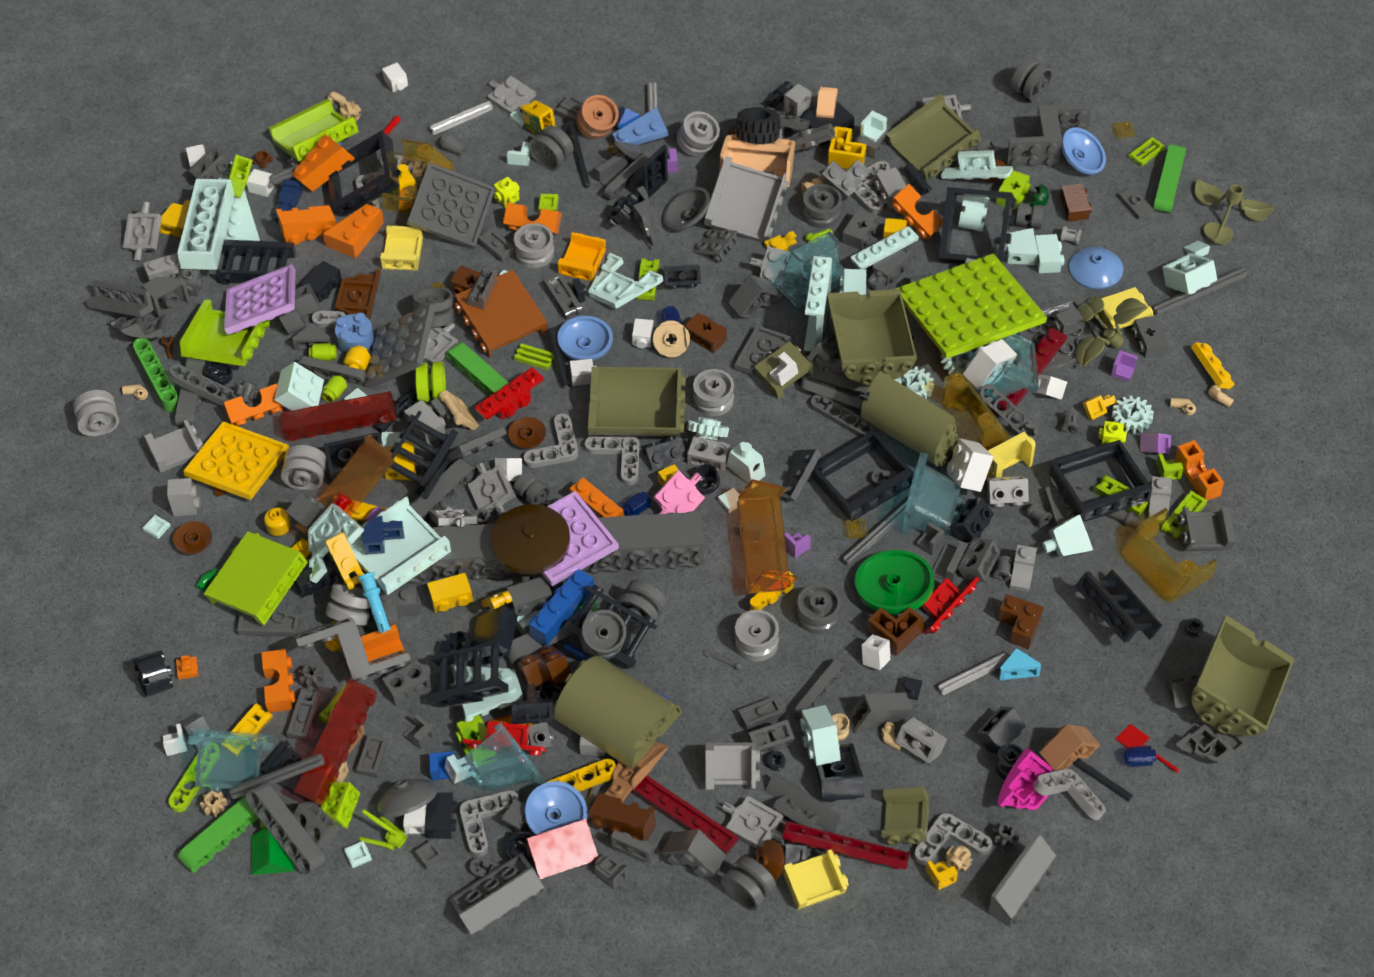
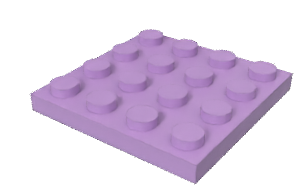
[224,264,295,334]
[542,491,619,586]

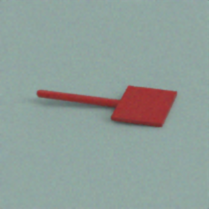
[1115,724,1179,773]

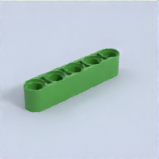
[1153,144,1187,213]
[133,338,178,412]
[445,342,509,396]
[178,795,259,873]

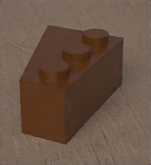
[588,793,656,841]

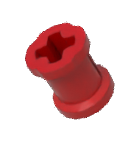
[327,492,353,511]

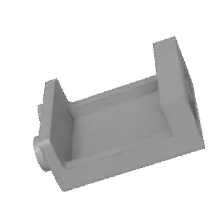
[144,419,203,473]
[706,743,760,789]

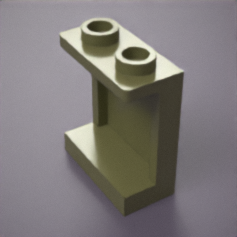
[754,341,814,399]
[881,787,929,845]

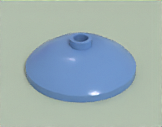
[1061,128,1106,175]
[1069,247,1123,289]
[557,316,613,360]
[525,781,587,835]

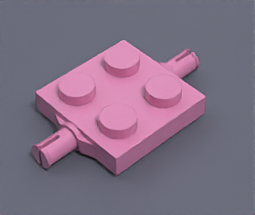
[652,471,705,514]

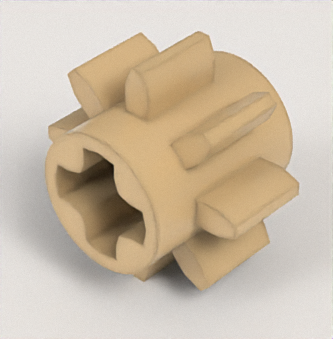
[340,101,361,122]
[200,790,228,817]
[945,845,972,872]

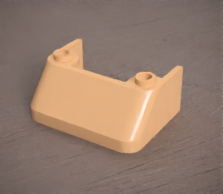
[719,134,795,187]

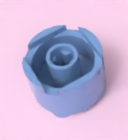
[335,313,374,353]

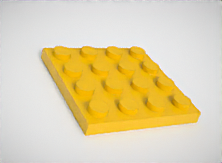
[184,421,289,500]

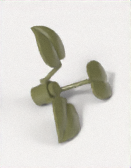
[1194,179,1275,244]
[1076,296,1148,368]

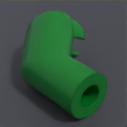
[195,568,220,591]

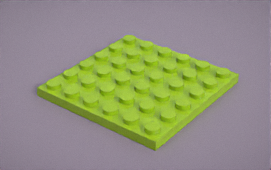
[896,253,1047,359]

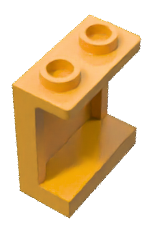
[558,232,606,282]

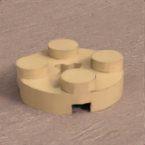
[653,321,690,358]

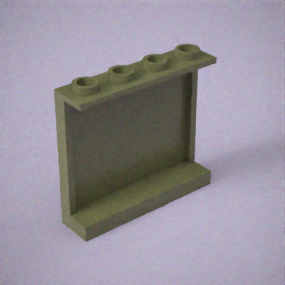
[886,94,981,181]

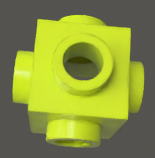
[493,177,520,208]
[1098,421,1127,447]

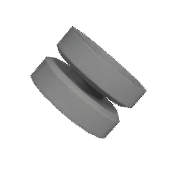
[676,111,720,157]
[514,223,554,268]
[693,369,734,416]
[73,390,119,437]
[281,445,327,491]
[325,584,371,625]
[735,610,779,662]

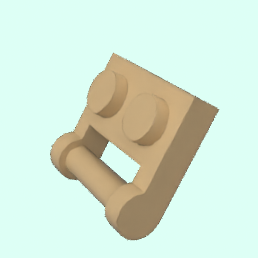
[439,391,479,430]

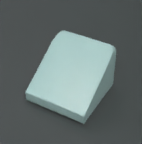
[1183,241,1210,256]

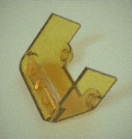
[382,139,454,215]
[1121,507,1217,602]

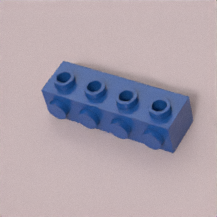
[529,569,594,646]

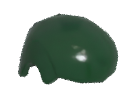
[1025,184,1049,207]

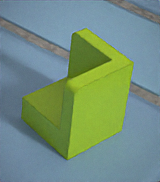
[1156,453,1183,480]

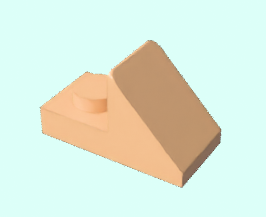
[816,87,838,118]

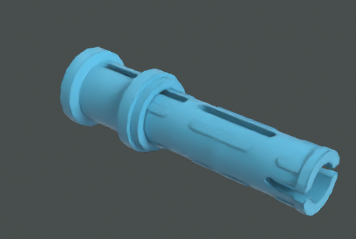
[357,572,391,634]

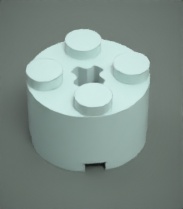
[958,196,989,232]

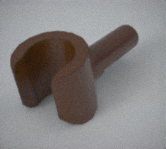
[162,335,175,359]

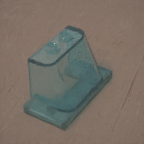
[774,231,844,308]
[984,334,1039,402]
[902,452,963,536]
[464,722,546,791]
[188,728,274,791]

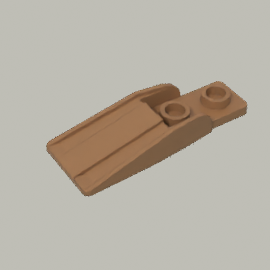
[605,742,668,803]

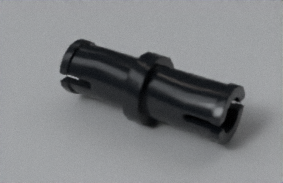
[765,81,793,108]
[904,163,932,195]

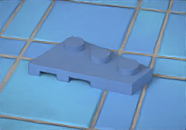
[613,107,668,150]

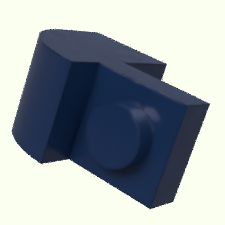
[363,516,405,555]

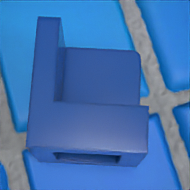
[614,106,641,129]
[429,751,455,781]

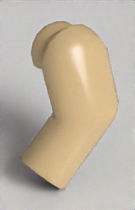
[327,92,347,108]
[122,384,148,400]
[1208,385,1234,407]
[1170,398,1196,415]
[881,722,902,751]

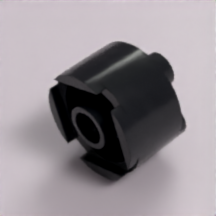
[133,650,174,697]

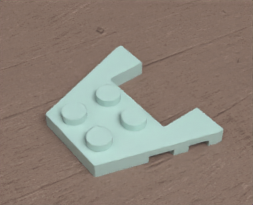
[588,253,664,309]
[308,503,364,583]
[452,666,523,722]

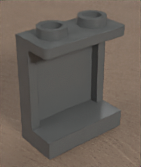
[1177,507,1236,551]

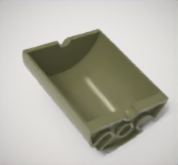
[827,289,917,385]
[588,367,686,436]
[861,371,958,467]
[1191,615,1295,736]
[553,656,682,769]

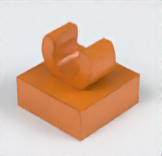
[176,655,199,679]

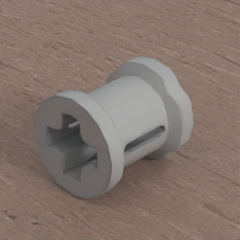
[1061,226,1082,245]

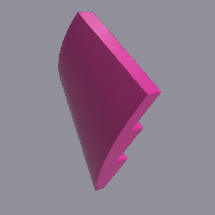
[997,748,1054,810]

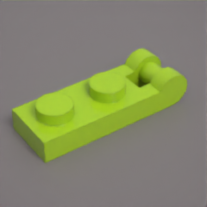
[637,258,660,300]
[1093,475,1150,516]
[1161,491,1208,540]

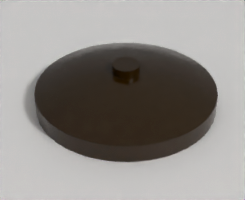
[491,504,570,574]

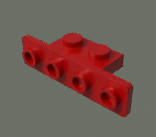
[475,367,544,420]
[921,577,980,635]
[462,721,547,756]

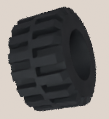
[736,107,781,144]

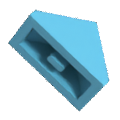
[999,648,1041,680]

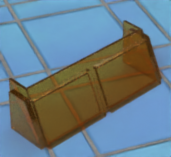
[295,435,395,536]
[737,479,798,593]

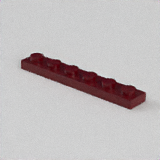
[990,327,1067,417]
[631,775,738,855]
[782,821,909,870]

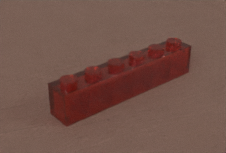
[280,391,397,441]
[294,678,377,805]

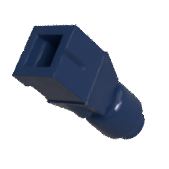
[274,179,303,223]

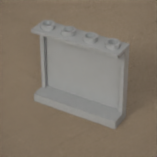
[704,156,789,242]

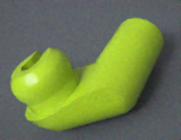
[806,229,833,245]

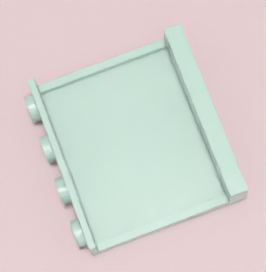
[804,256,832,354]
[347,496,451,595]

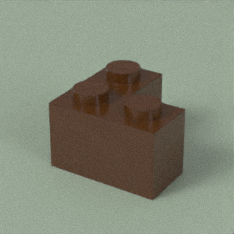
[998,594,1044,650]
[867,607,924,656]
[516,646,571,686]

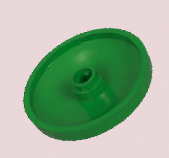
[855,550,934,614]

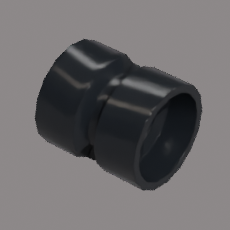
[995,743,1023,780]

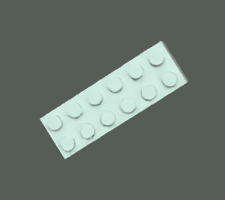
[177,179,234,270]

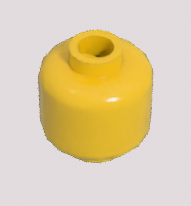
[344,346,371,371]
[264,507,291,536]

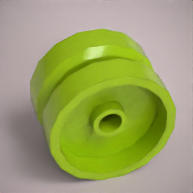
[415,361,446,403]

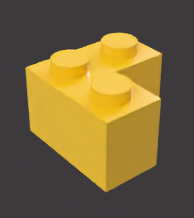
[828,127,866,169]

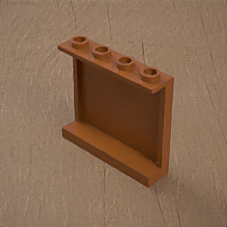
[454,270,548,358]

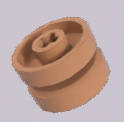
[576,95,619,139]

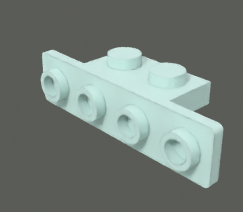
[941,150,1013,180]
[851,227,919,270]

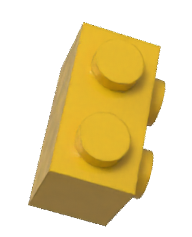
[427,573,473,613]

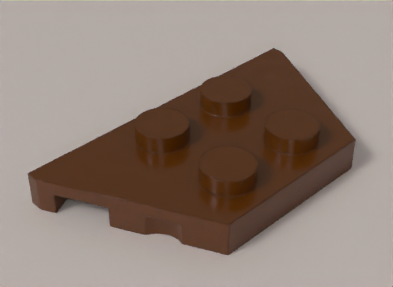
[335,269,381,320]

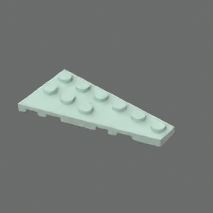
[218,162,260,241]

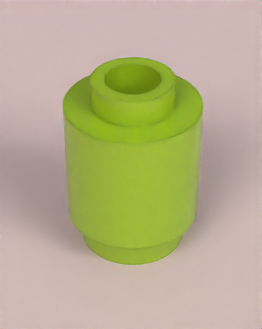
[309,343,337,362]
[321,376,347,403]

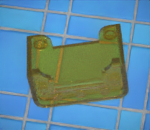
[942,373,1010,451]

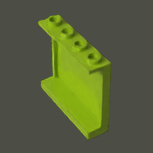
[268,99,359,162]
[180,299,270,366]
[204,531,308,625]

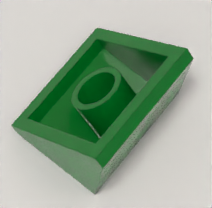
[251,827,294,875]

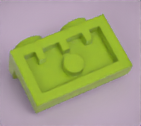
[320,782,360,828]

